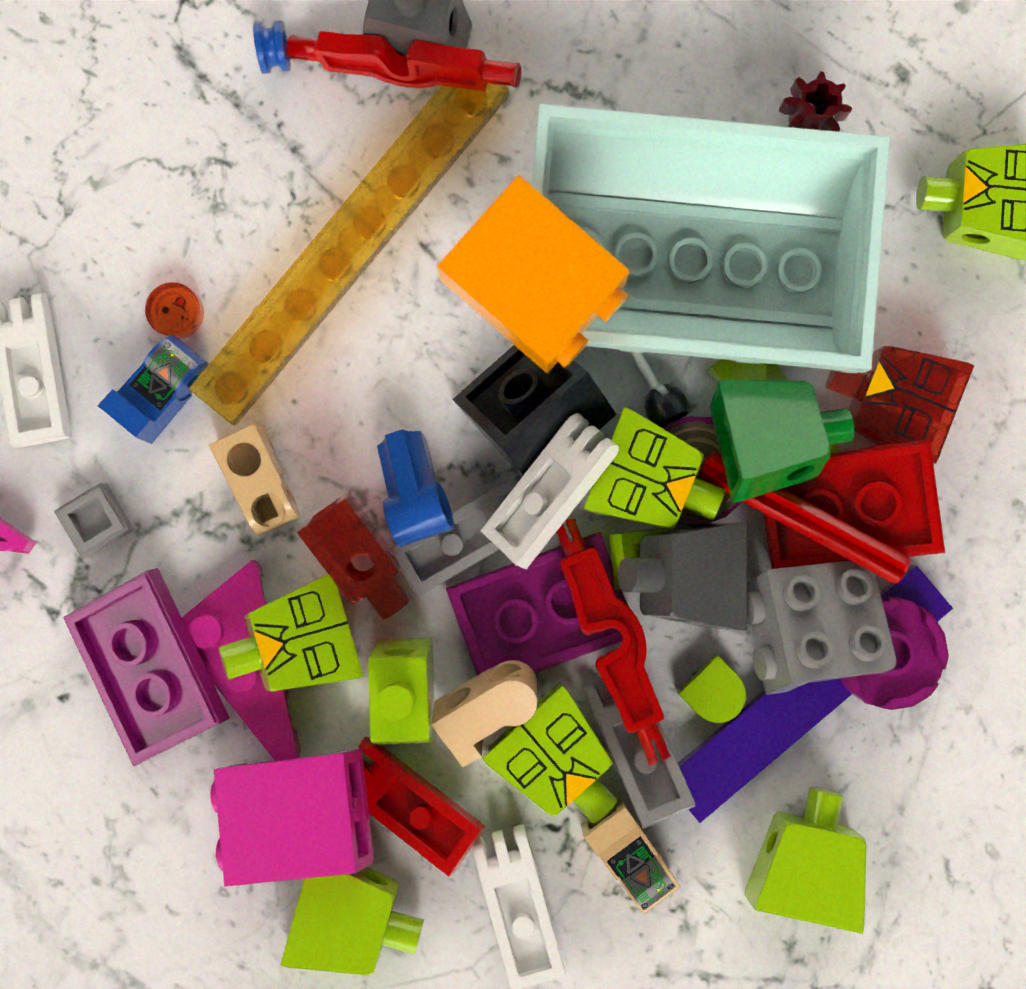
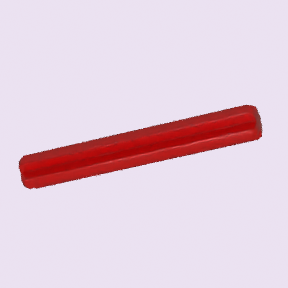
[699,453,911,584]

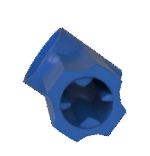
[377,429,454,547]

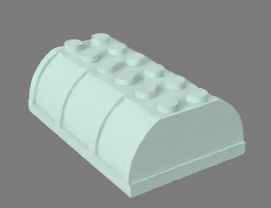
[531,104,890,373]

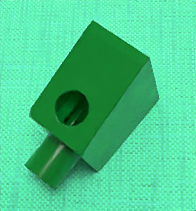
[709,379,854,503]

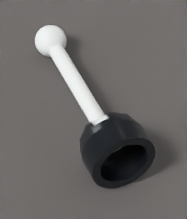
[630,352,693,428]

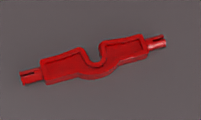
[286,31,522,91]
[556,518,671,765]

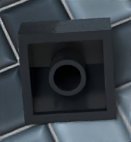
[452,345,617,477]

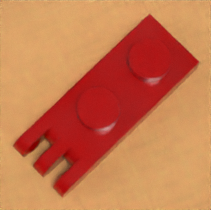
[358,736,486,877]

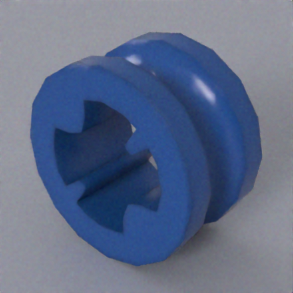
[253,20,291,74]

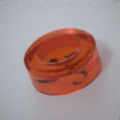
[145,282,204,339]

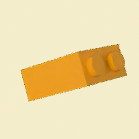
[436,174,630,373]

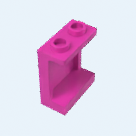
[210,749,374,887]

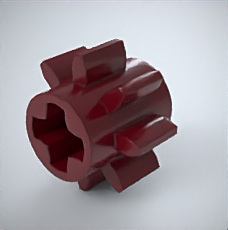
[778,71,852,132]

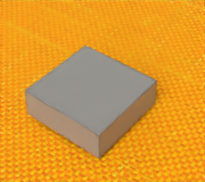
[54,483,134,558]

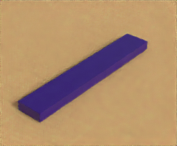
[678,566,953,823]

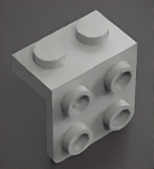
[747,561,896,695]

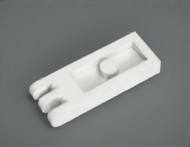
[0,293,72,448]
[480,413,619,569]
[472,824,566,989]

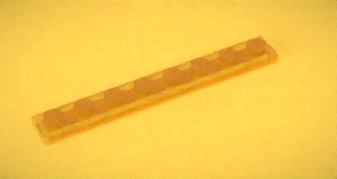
[189,83,509,426]

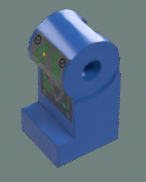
[97,335,209,444]

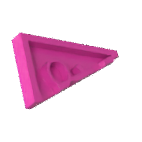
[182,560,301,761]

